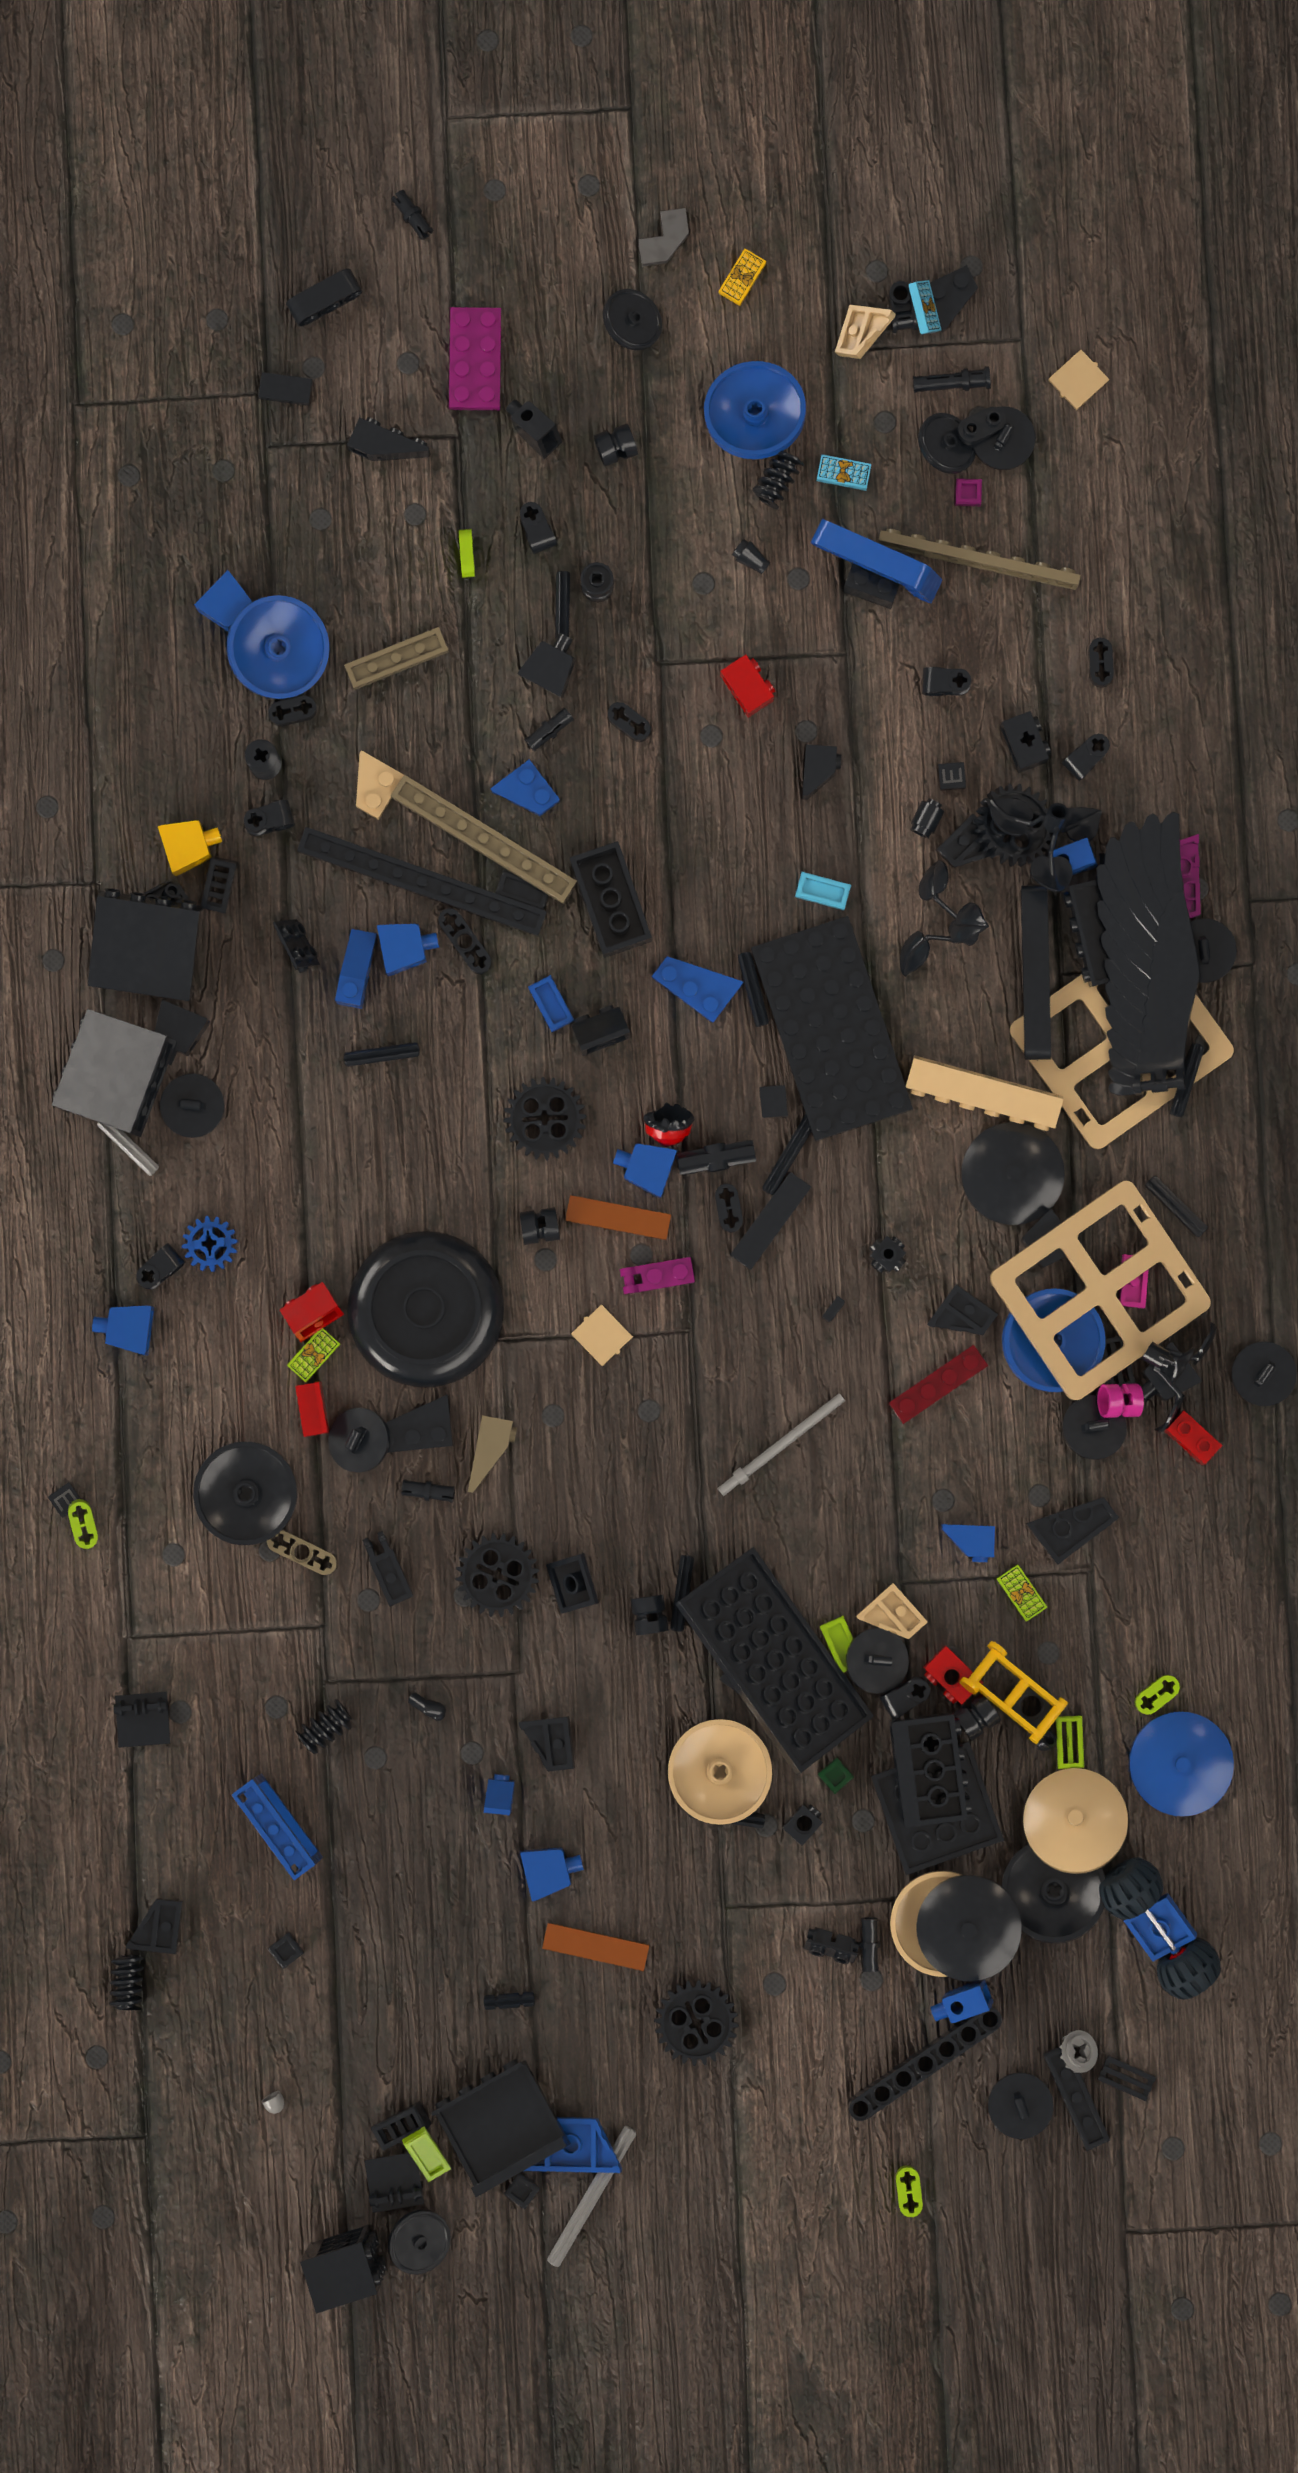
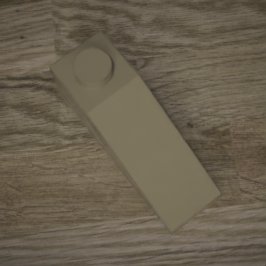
[468,1415,517,1493]

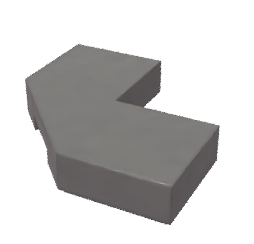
[639,208,689,267]

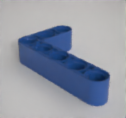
[810,519,943,604]

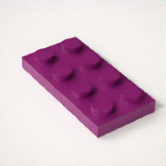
[449,307,501,410]

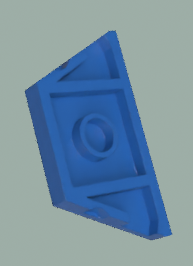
[524,2117,622,2173]

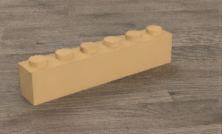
[906,1055,1064,1131]

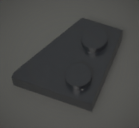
[927,1283,998,1335]
[519,1716,575,1772]

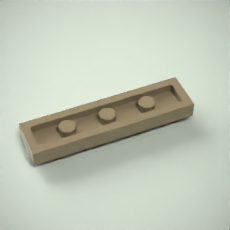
[344,627,449,690]

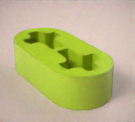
[459,529,475,578]
[68,1499,98,1549]
[1135,1675,1180,1715]
[895,2165,923,2217]

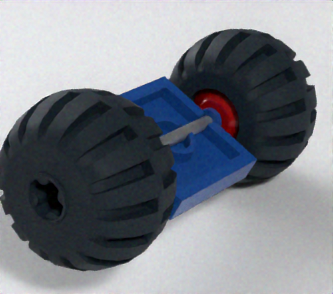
[1099,1857,1221,2000]

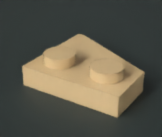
[856,1583,927,1639]

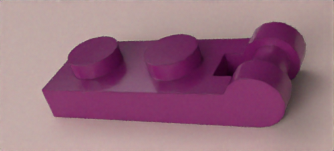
[619,1257,695,1295]

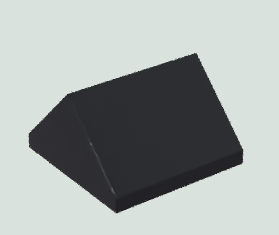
[546,1553,599,1614]

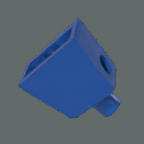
[194,570,252,632]
[1053,838,1098,875]
[377,924,439,976]
[613,1143,677,1199]
[92,1306,155,1356]
[520,1848,584,1902]
[930,1979,994,2024]

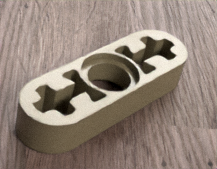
[267,1530,338,1575]

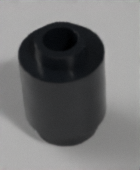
[910,798,944,839]

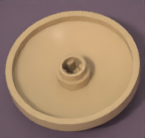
[668,1719,772,1825]
[1023,1768,1128,1874]
[890,1871,962,1977]

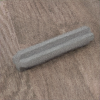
[97,1122,159,1176]

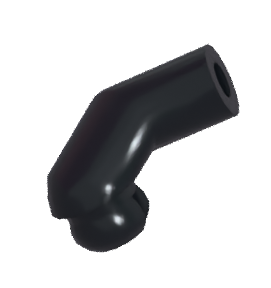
[408,1692,446,1721]

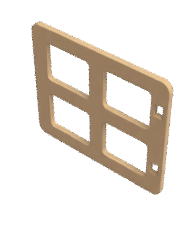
[1010,974,1234,1149]
[990,1181,1211,1400]

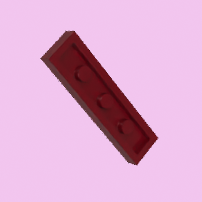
[888,1345,988,1424]

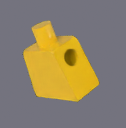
[158,821,222,876]

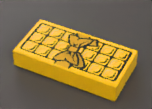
[719,249,767,306]

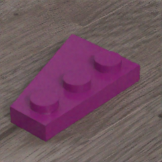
[1180,834,1201,919]

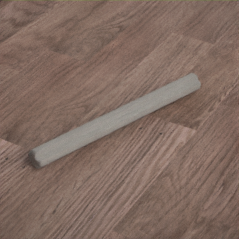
[547,2126,636,2267]

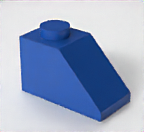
[941,1524,995,1562]
[484,1774,515,1815]

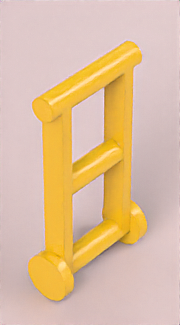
[959,1641,1068,1744]

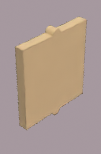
[1048,350,1110,410]
[571,1304,633,1366]

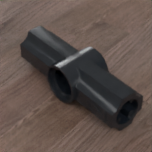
[676,1140,756,1175]

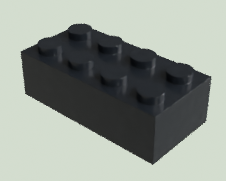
[570,841,652,958]

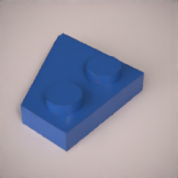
[490,759,560,816]

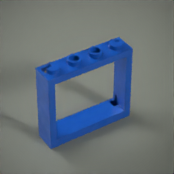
[232,1773,323,1880]

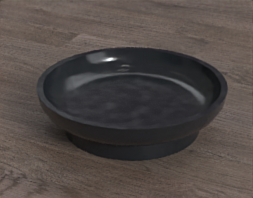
[347,1231,504,1388]

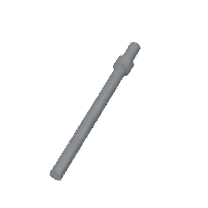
[717,1393,845,1496]

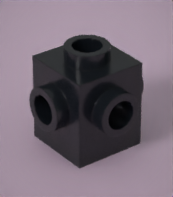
[869,1236,906,1274]

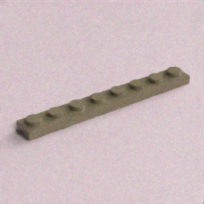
[878,529,1081,590]
[391,775,577,904]

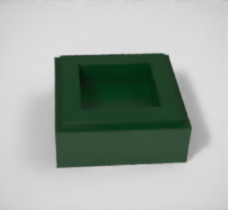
[818,1757,854,1794]

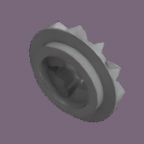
[1059,2030,1098,2073]

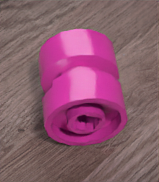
[1097,1383,1144,1418]

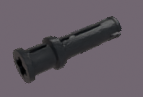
[913,366,991,393]

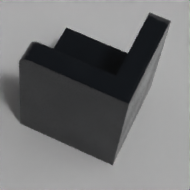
[759,1085,788,1118]

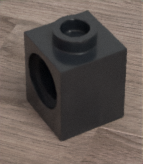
[782,1804,823,1846]

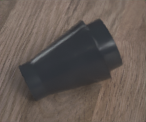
[731,539,771,574]

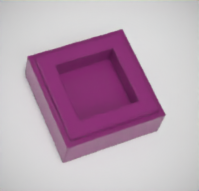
[955,479,982,507]

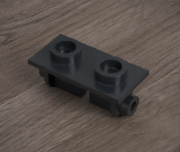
[803,1927,860,1964]

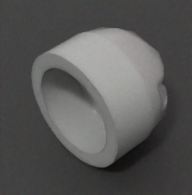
[262,2091,284,2114]

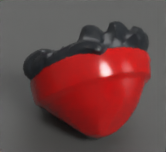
[643,1102,695,1147]

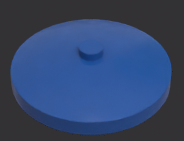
[704,361,806,459]
[227,595,329,699]
[1002,1289,1105,1392]
[1129,1711,1234,1816]

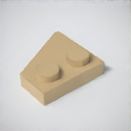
[835,305,896,359]
[356,750,404,820]

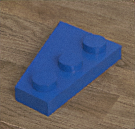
[652,956,744,1023]

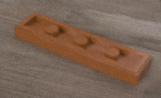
[565,1195,671,1240]
[542,1922,649,1971]

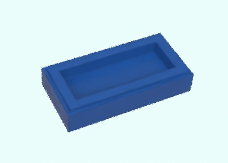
[528,975,574,1033]

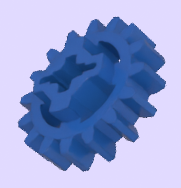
[182,1216,239,1272]

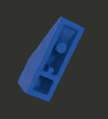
[335,929,377,1009]

